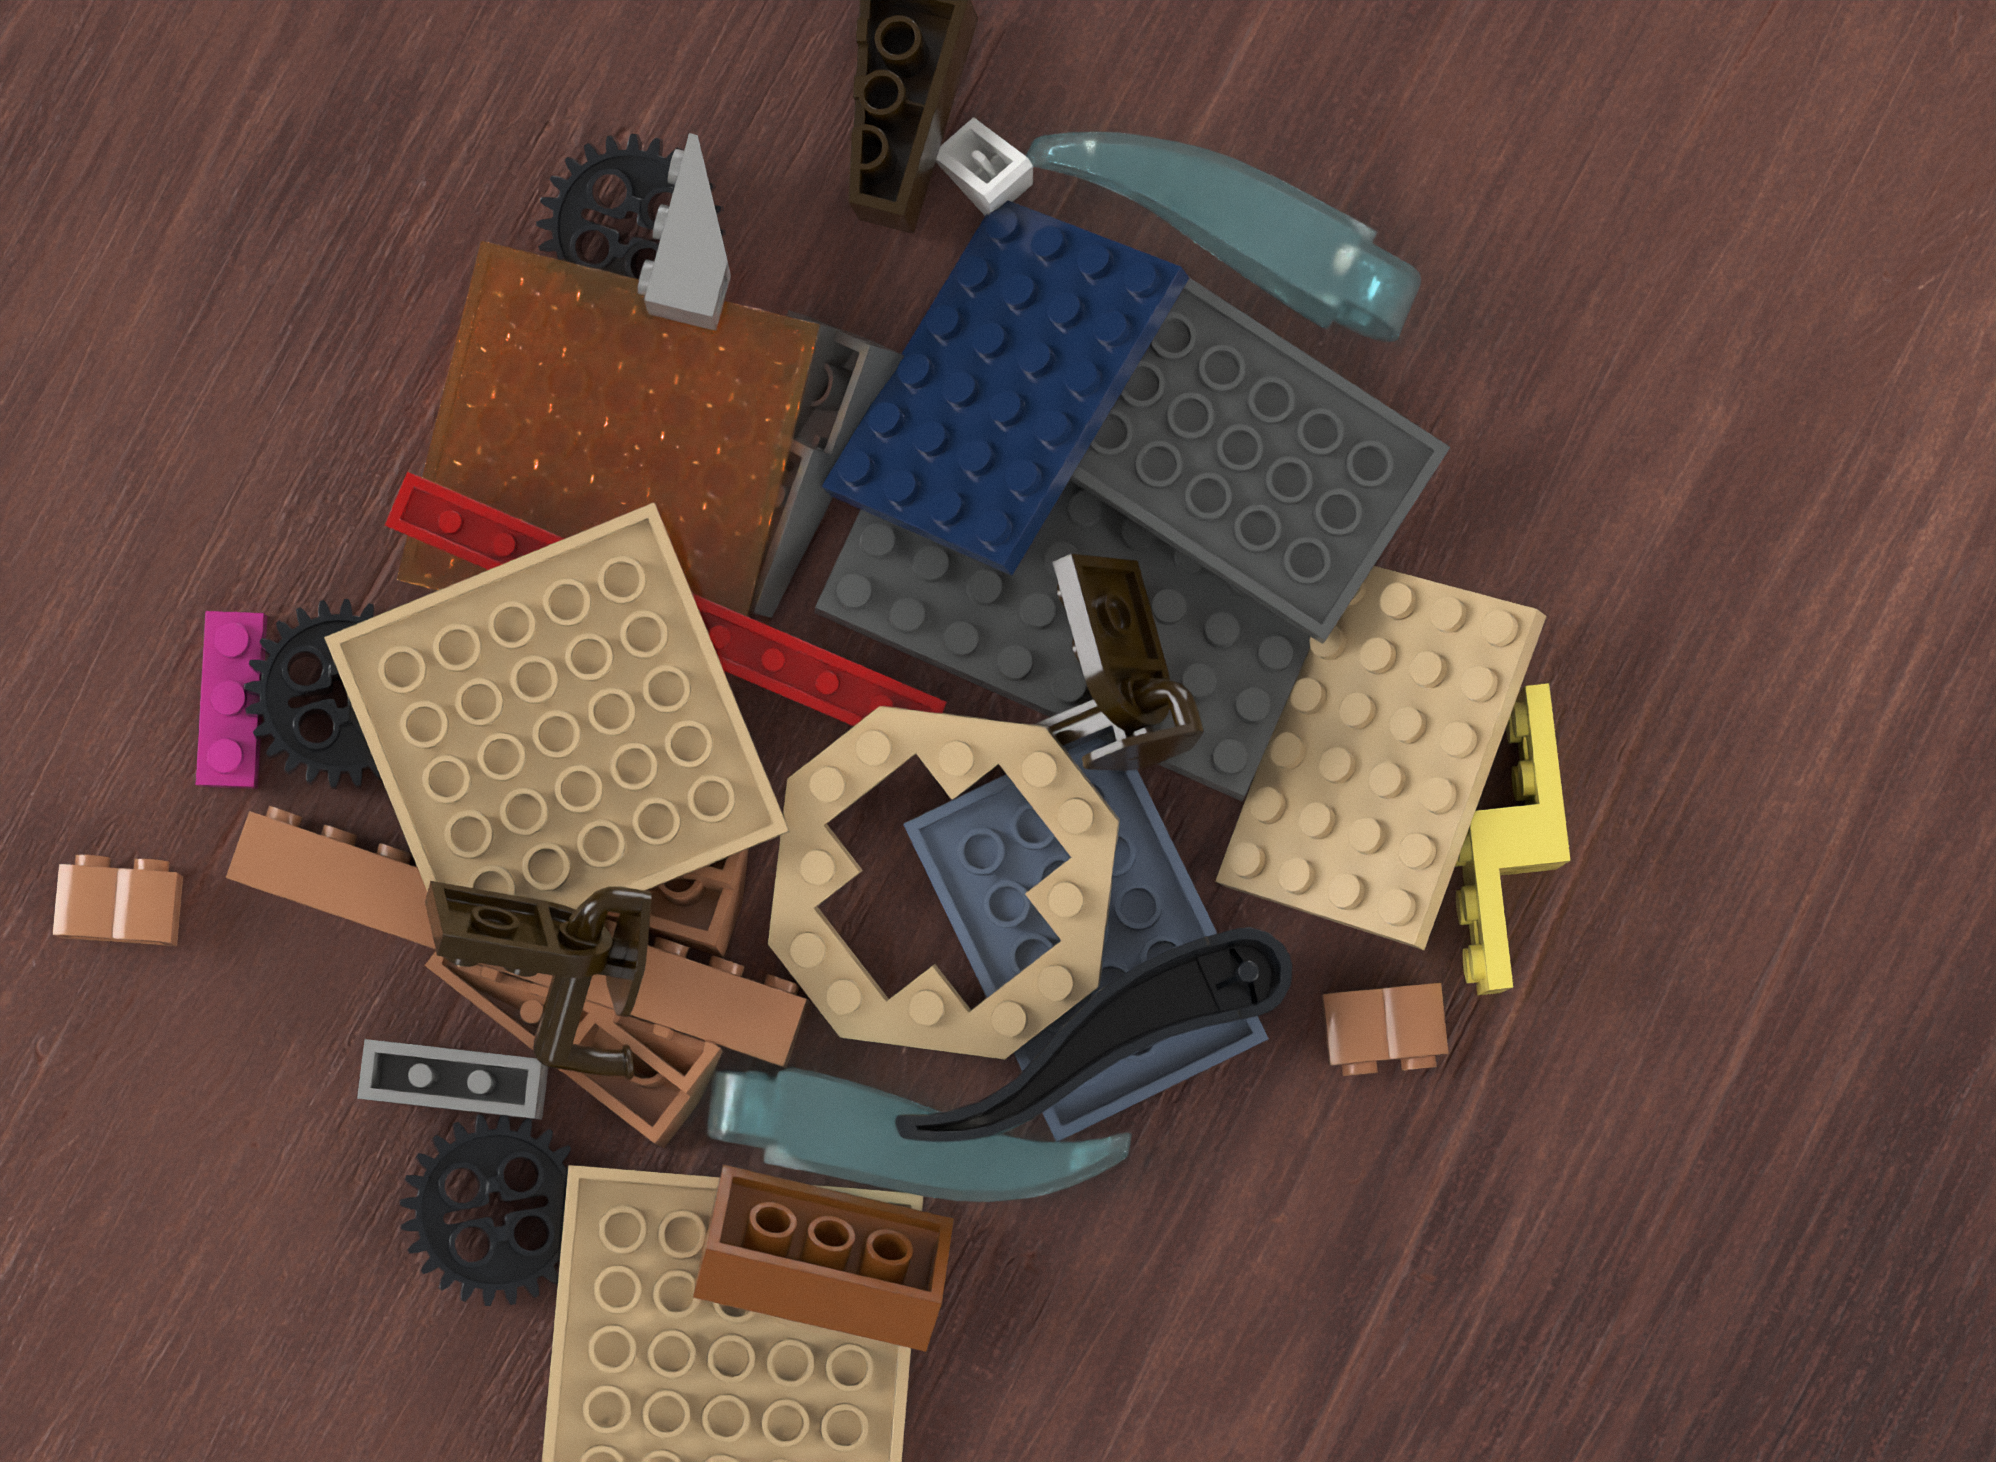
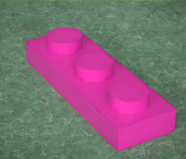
[196,611,267,789]

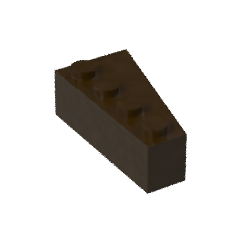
[848,0,979,234]

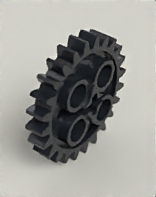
[536,134,726,323]
[244,599,382,790]
[399,1114,571,1306]

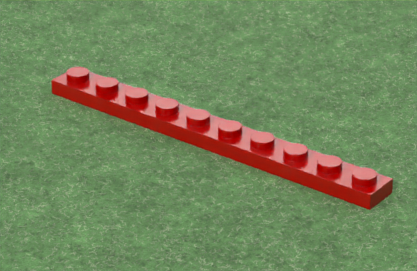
[384,472,947,726]

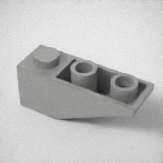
[638,133,731,331]

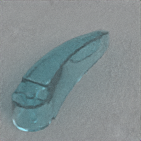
[1025,131,1421,342]
[707,1067,1132,1202]

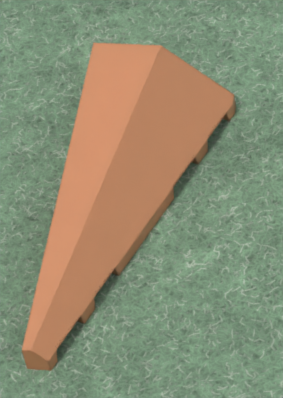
[606,849,749,958]
[424,951,723,1148]

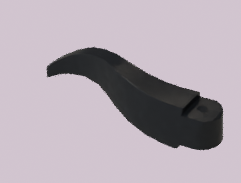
[895,927,1293,1143]

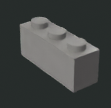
[357,1039,549,1120]

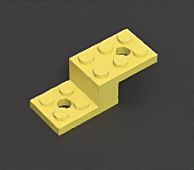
[1455,683,1570,996]

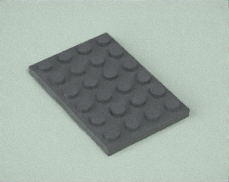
[1070,256,1450,644]

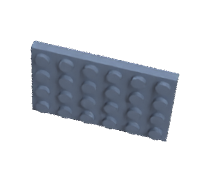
[903,738,1269,1142]

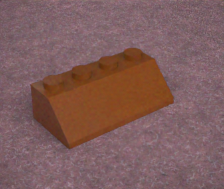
[693,1165,954,1352]

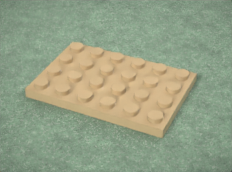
[1215,566,1546,950]

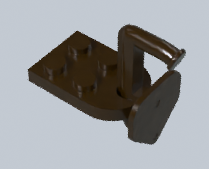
[1034,554,1204,826]
[425,881,652,1080]

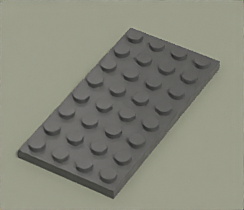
[815,480,1310,801]

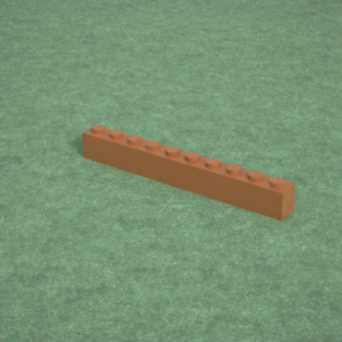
[226,806,809,1068]

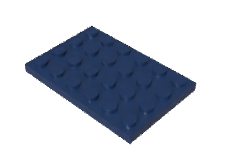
[822,200,1189,575]

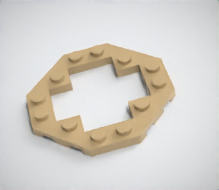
[768,706,1120,1060]

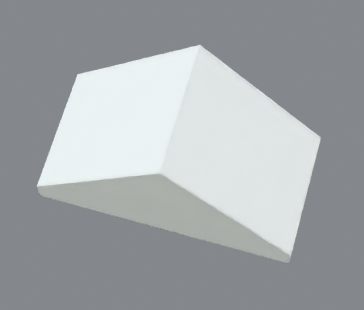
[936,117,1033,216]

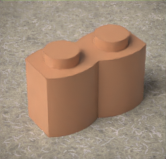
[53,855,183,946]
[1322,983,1449,1076]

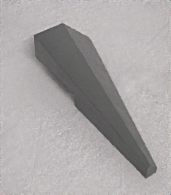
[743,310,905,618]

